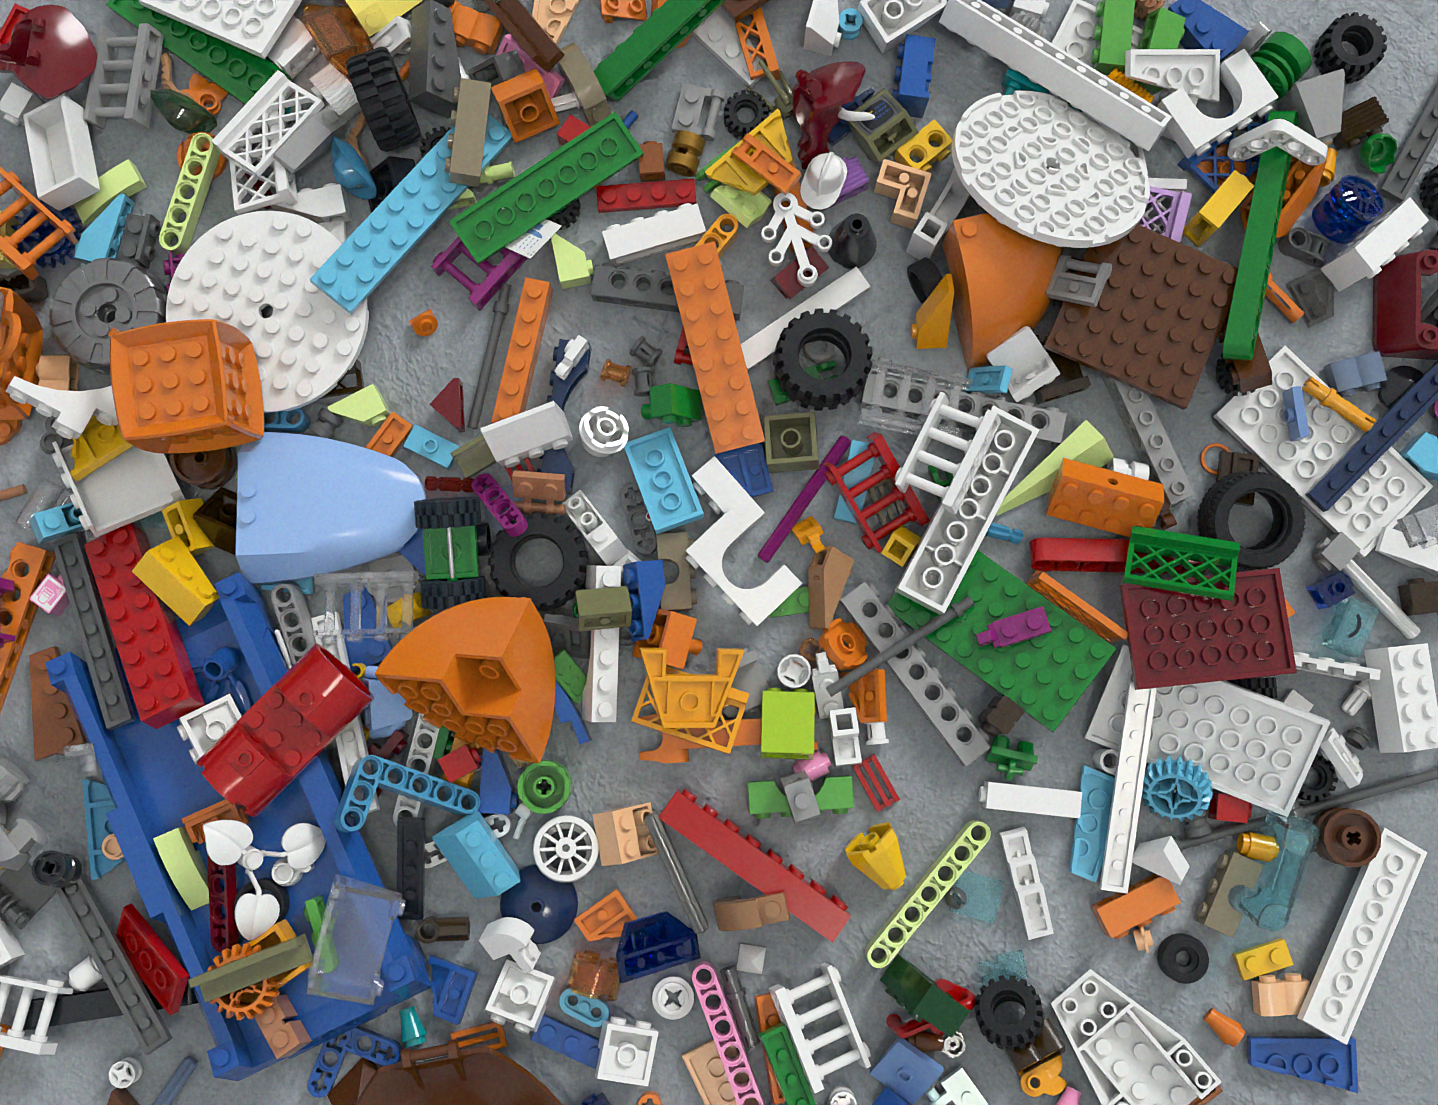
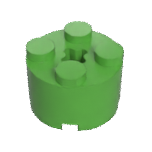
[517,760,573,814]

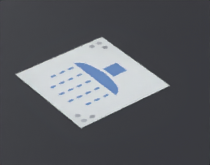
[505,219,562,259]

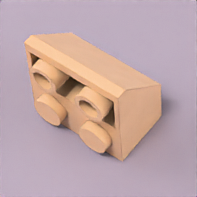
[592,802,659,866]

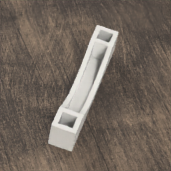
[582,565,621,722]

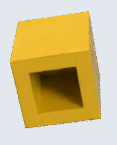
[881,526,921,567]

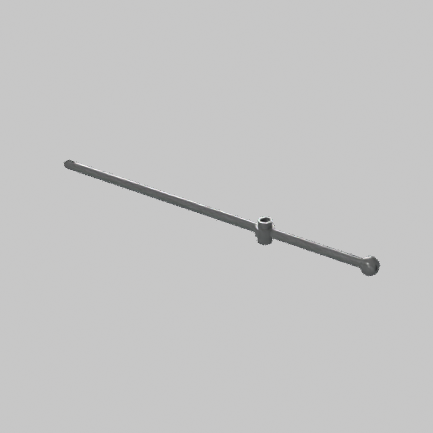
[1172,768,1438,853]

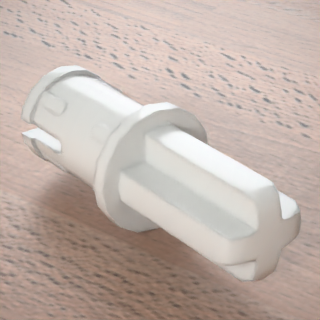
[551,90,580,113]
[1341,681,1371,716]

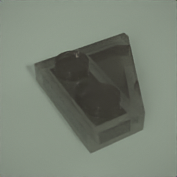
[1286,267,1334,328]

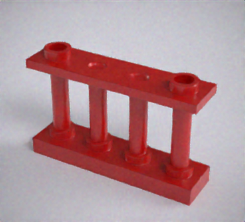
[823,432,930,553]

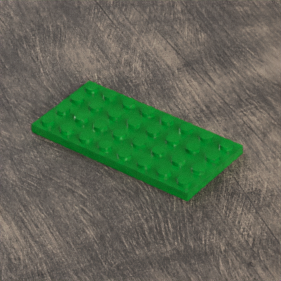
[887,550,1117,733]

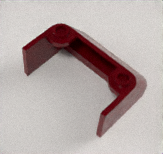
[1372,250,1438,360]

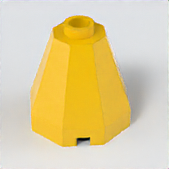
[844,822,906,890]

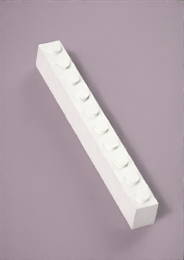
[939,0,1172,151]

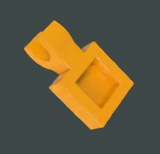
[791,515,825,554]

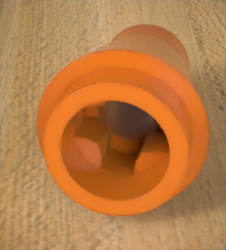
[1203,1007,1245,1047]

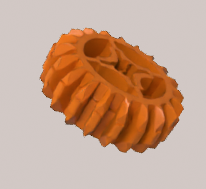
[207,943,282,1020]

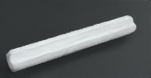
[1341,559,1421,639]

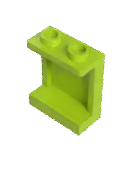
[760,688,815,760]

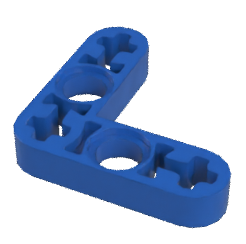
[307,1026,402,1098]

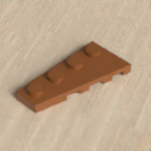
[29,646,88,761]

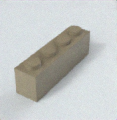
[445,78,491,187]

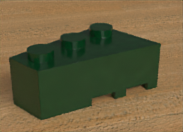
[880,954,970,1038]

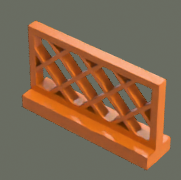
[1025,570,1128,644]

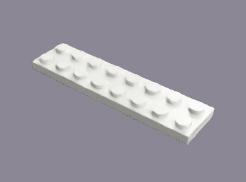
[1297,827,1427,1045]

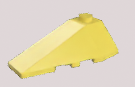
[344,0,423,37]

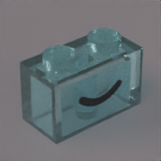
[1322,597,1379,658]

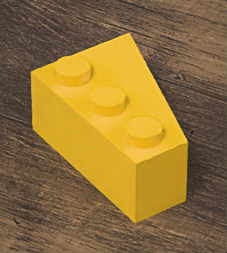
[132,535,219,626]

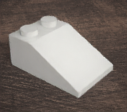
[857,0,947,54]

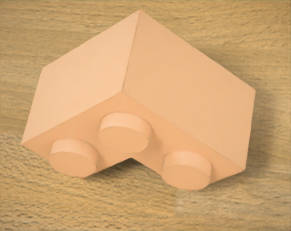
[874,159,932,229]

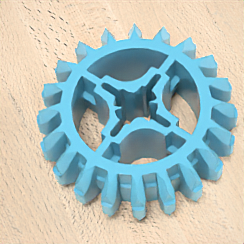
[1141,755,1213,823]

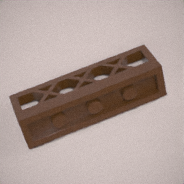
[483,0,565,73]

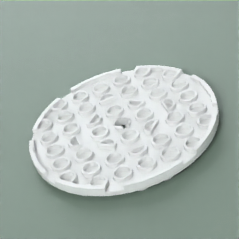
[952,91,1150,248]
[166,211,369,413]

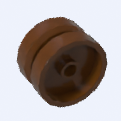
[170,447,237,490]
[1309,807,1381,867]

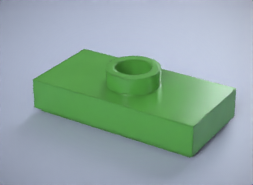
[554,648,587,704]

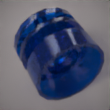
[1312,175,1385,244]

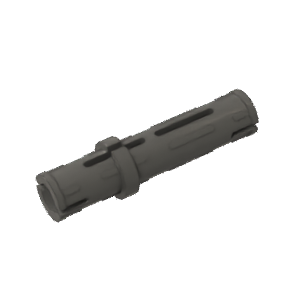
[720,965,760,1048]

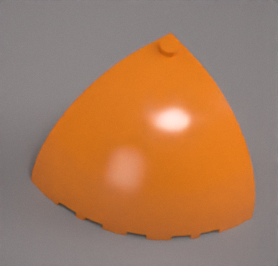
[942,213,1063,371]
[374,597,556,764]

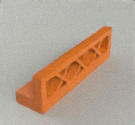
[734,7,780,80]

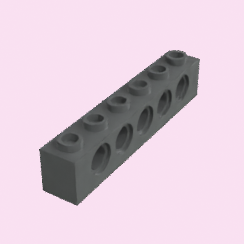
[591,263,744,321]

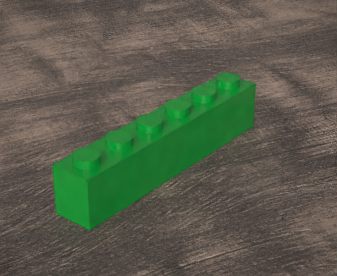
[593,0,726,101]

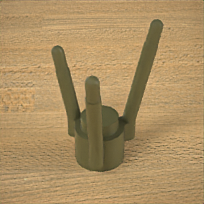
[746,60,793,119]

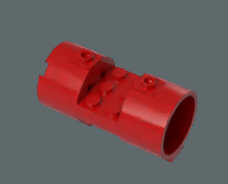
[196,643,374,817]

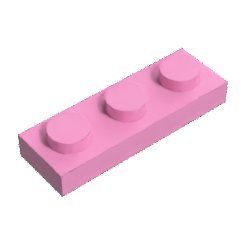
[496,34,565,99]

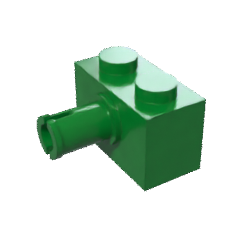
[641,383,701,427]

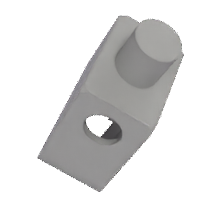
[780,770,821,826]

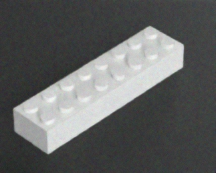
[894,406,1039,615]

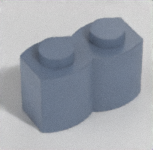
[1324,351,1387,398]

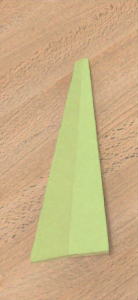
[995,420,1114,517]

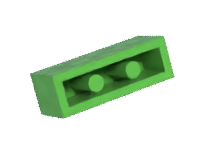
[1090,0,1135,75]
[1131,7,1186,95]

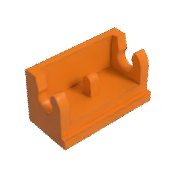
[181,799,250,844]

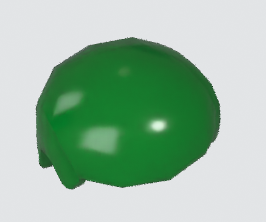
[1359,133,1397,174]

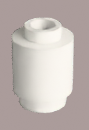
[68,955,103,992]

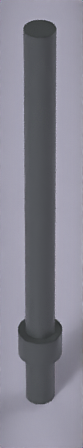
[467,283,512,429]

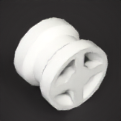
[109,1056,143,1088]

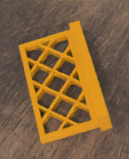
[631,666,750,755]

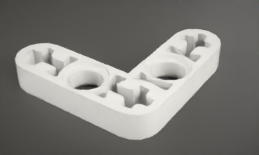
[1227,119,1328,165]

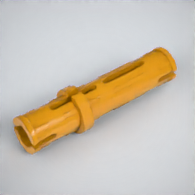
[1302,376,1376,432]

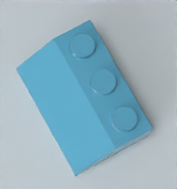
[432,810,520,899]

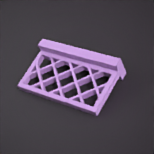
[1140,186,1192,242]

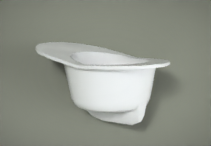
[800,152,847,210]

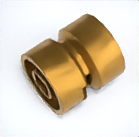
[665,130,706,177]

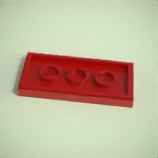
[116,904,189,1015]

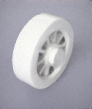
[533,815,599,883]

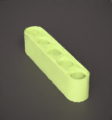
[159,133,221,254]

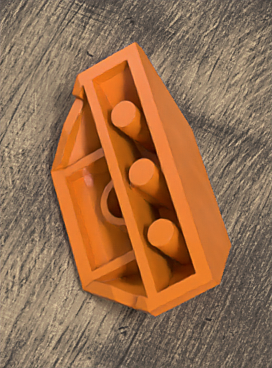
[1240,157,1327,238]

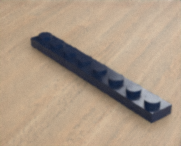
[1305,360,1438,512]

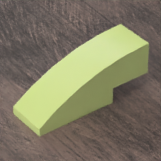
[73,159,147,225]
[153,826,209,911]

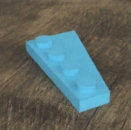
[1069,765,1115,883]

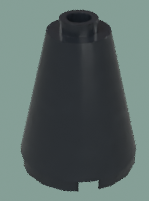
[827,213,877,269]

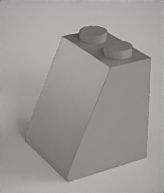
[1277,69,1345,146]

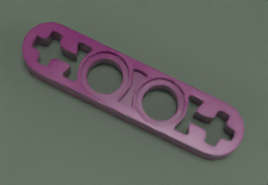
[471,473,528,537]

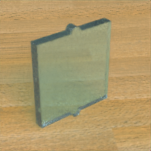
[949,870,1004,924]

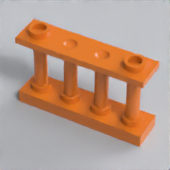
[0,167,78,281]

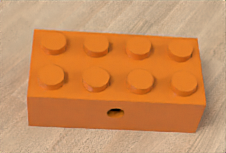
[1046,458,1164,537]

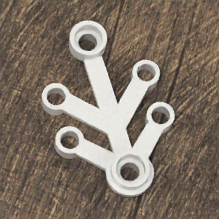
[761,192,832,287]

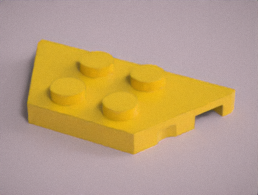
[705,108,793,195]
[70,415,133,482]

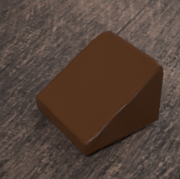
[107,1088,139,1105]

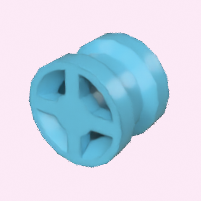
[838,8,863,40]

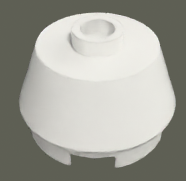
[579,406,629,457]

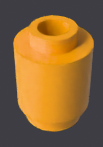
[1236,832,1279,862]

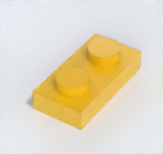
[1232,938,1293,980]

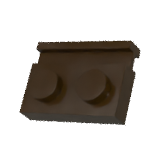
[1216,450,1259,506]

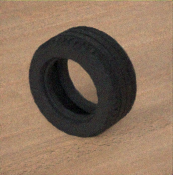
[1197,471,1306,570]

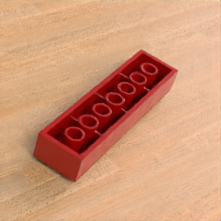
[84,523,205,729]
[658,788,851,943]

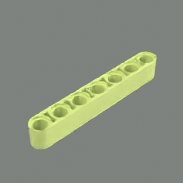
[865,820,991,968]

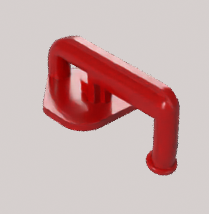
[886,978,977,1039]

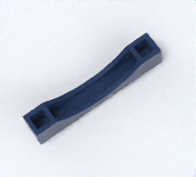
[537,339,592,495]

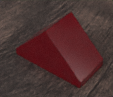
[430,378,465,432]

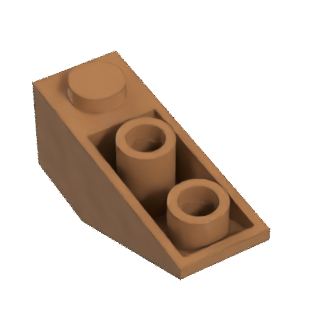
[808,546,854,629]

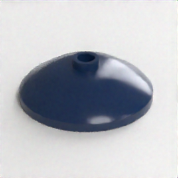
[500,865,578,944]

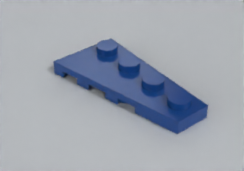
[1247,1036,1358,1093]

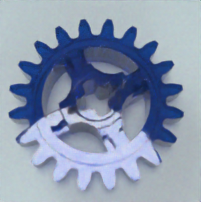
[11,200,84,268]

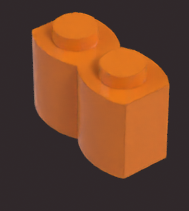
[452,5,505,55]

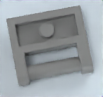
[671,83,726,141]
[1046,255,1112,307]

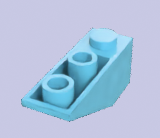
[1399,432,1438,481]
[29,503,84,544]

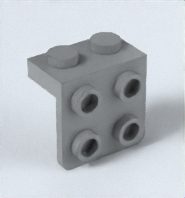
[706,648,770,717]

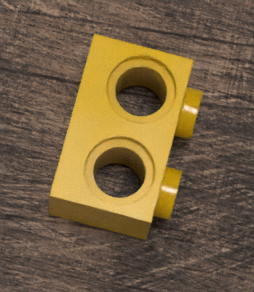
[894,119,952,172]

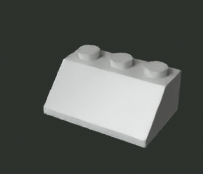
[480,401,573,468]

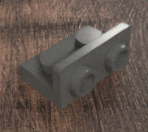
[117,213,161,269]

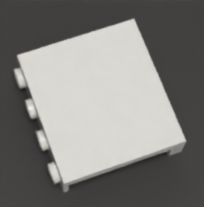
[52,442,185,537]

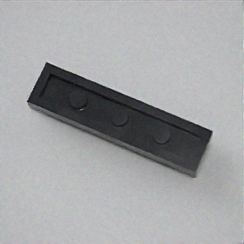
[397,817,425,920]

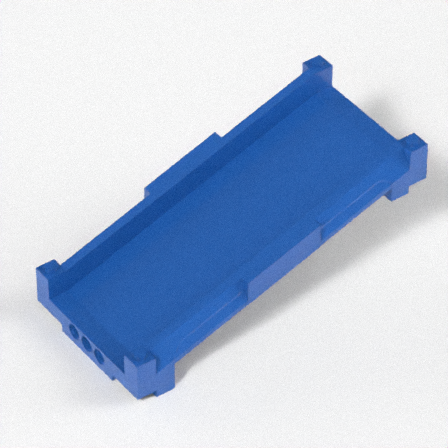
[45,572,432,1081]

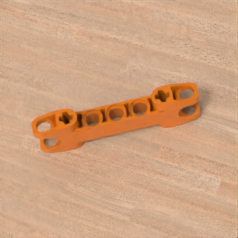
[637,708,818,763]

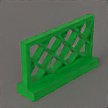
[1123,526,1240,601]

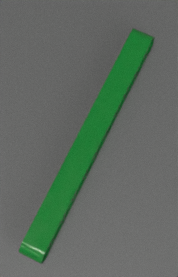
[1223,111,1298,360]

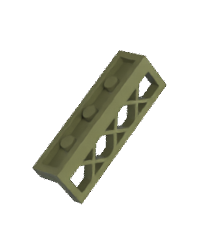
[188,933,314,1003]

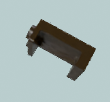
[1034,332,1091,405]

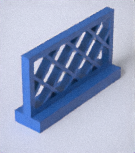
[1177,109,1270,193]

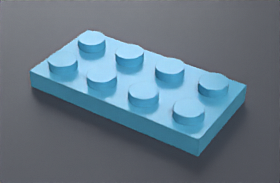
[624,427,704,535]

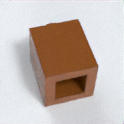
[639,141,665,182]

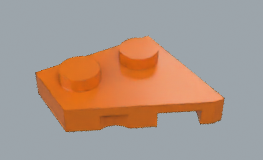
[840,669,887,723]

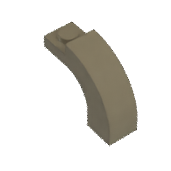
[557,42,612,127]

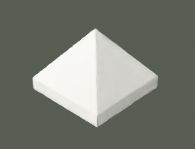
[737,943,766,974]

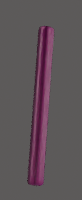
[758,435,851,563]

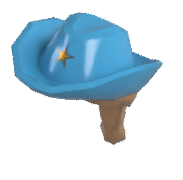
[331,111,376,200]

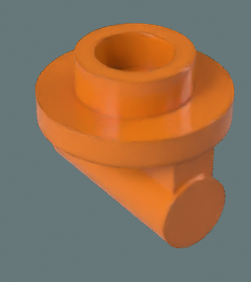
[409,309,438,336]

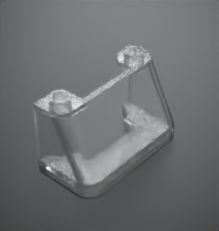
[306,874,405,1005]

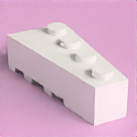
[1321,197,1429,292]

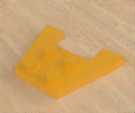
[639,648,745,728]

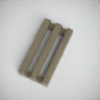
[868,479,908,526]

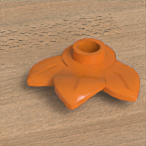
[181,73,228,117]

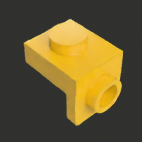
[384,592,431,632]

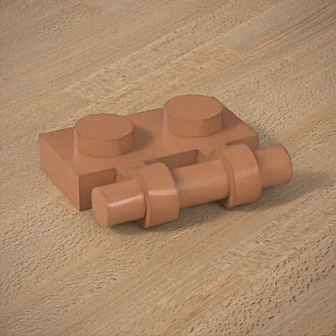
[512,470,566,516]

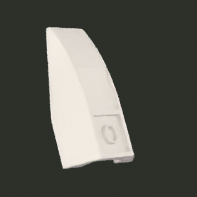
[1050,969,1221,1105]

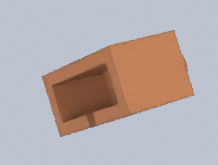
[254,994,312,1059]

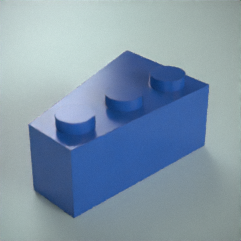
[1168,0,1249,62]
[892,34,936,118]

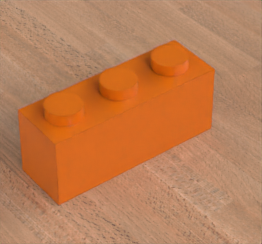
[1090,873,1181,939]

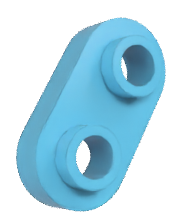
[559,986,610,1027]

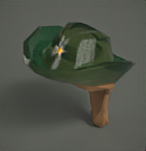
[150,53,217,134]

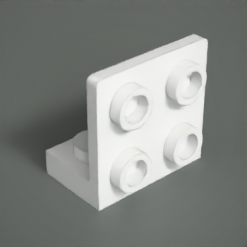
[267,15,326,79]

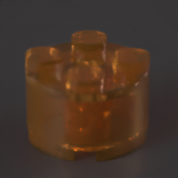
[565,950,625,1001]

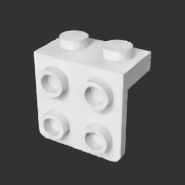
[986,326,1060,402]

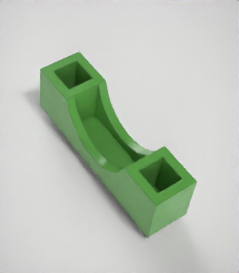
[748,775,854,819]

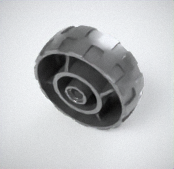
[49,258,168,375]

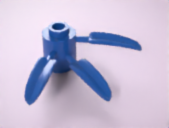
[189,646,252,714]

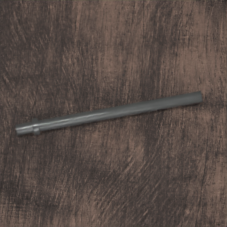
[826,596,975,697]

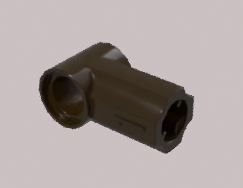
[416,916,470,944]

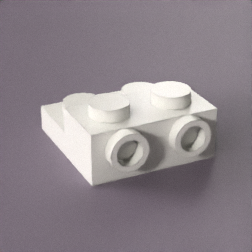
[176,694,242,767]
[485,959,556,1035]
[595,1016,658,1086]

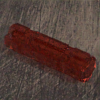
[425,476,474,493]

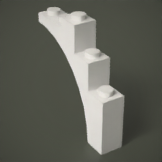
[5,376,118,439]

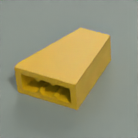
[1182,170,1254,247]

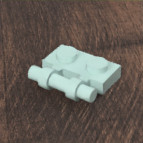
[925,1066,988,1105]

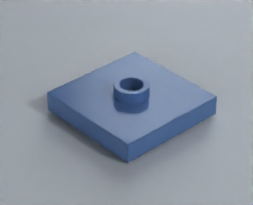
[870,1037,944,1105]

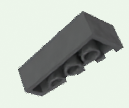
[408,0,461,118]

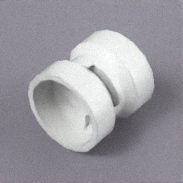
[829,1085,857,1105]

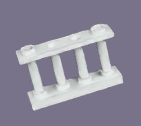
[895,392,1001,514]
[768,963,871,1094]
[0,974,73,1055]

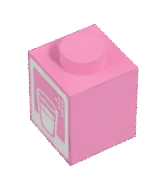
[29,574,70,615]

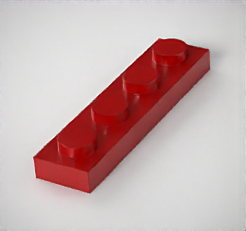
[596,178,696,213]

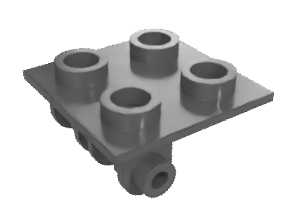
[0,862,56,930]

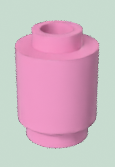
[792,749,832,782]

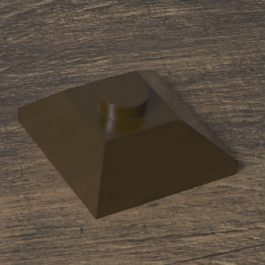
[193,487,237,556]

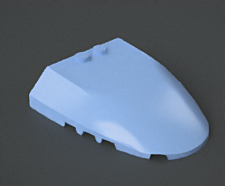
[236,432,426,585]

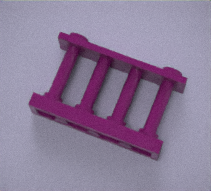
[431,237,528,311]

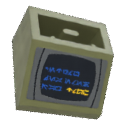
[846,88,919,162]

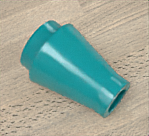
[399,1006,427,1048]

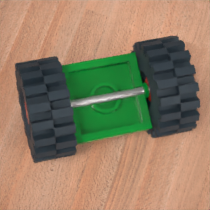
[414,497,487,610]

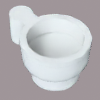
[272,856,314,887]

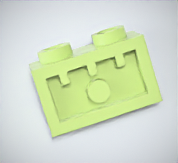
[710,184,772,228]

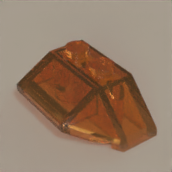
[301,4,373,83]

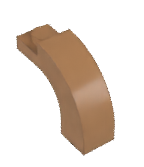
[713,891,790,931]

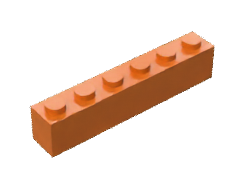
[491,277,553,424]

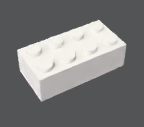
[23,94,100,211]
[1364,643,1438,753]

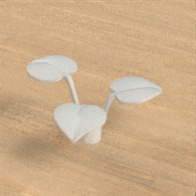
[203,820,326,940]

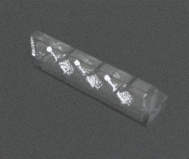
[56,743,97,780]

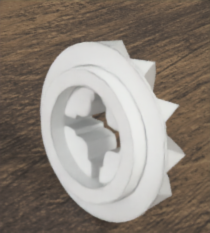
[652,976,694,1020]

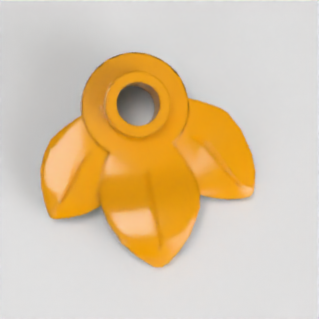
[1020,1055,1067,1097]

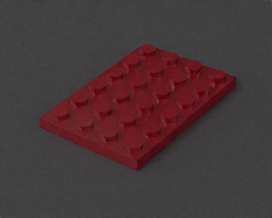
[1119,568,1297,690]

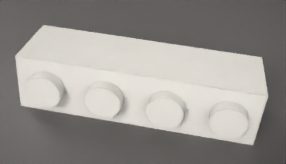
[602,203,706,266]

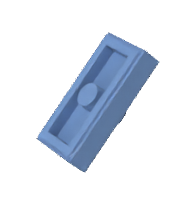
[1282,386,1309,442]

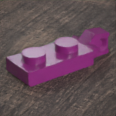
[976,606,1052,648]

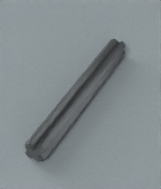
[644,812,709,934]

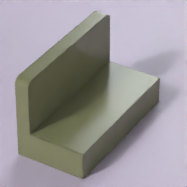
[450,434,497,479]
[575,586,632,631]

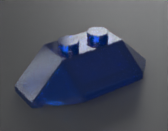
[616,911,701,983]

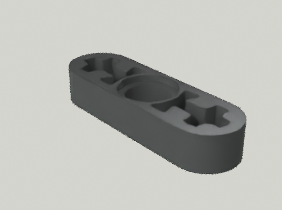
[620,483,657,555]

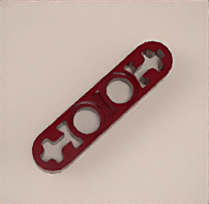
[207,856,239,952]

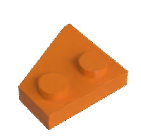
[574,888,646,942]

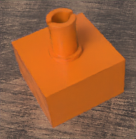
[491,68,560,143]
[632,609,703,669]

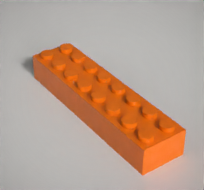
[665,241,765,454]

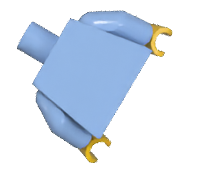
[352,663,412,740]

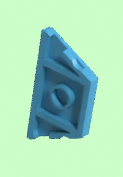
[82,779,126,880]

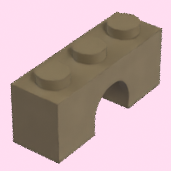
[656,532,697,612]
[1196,850,1263,938]

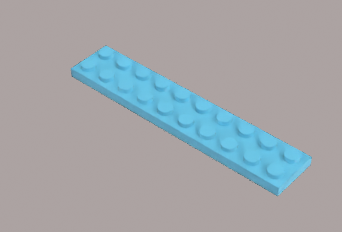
[310,114,513,315]

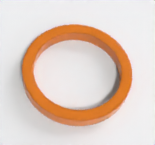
[1200,443,1230,475]

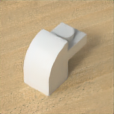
[829,707,862,767]
[479,917,541,973]

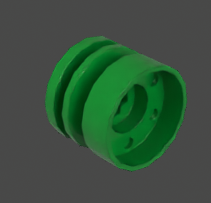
[1251,31,1312,101]

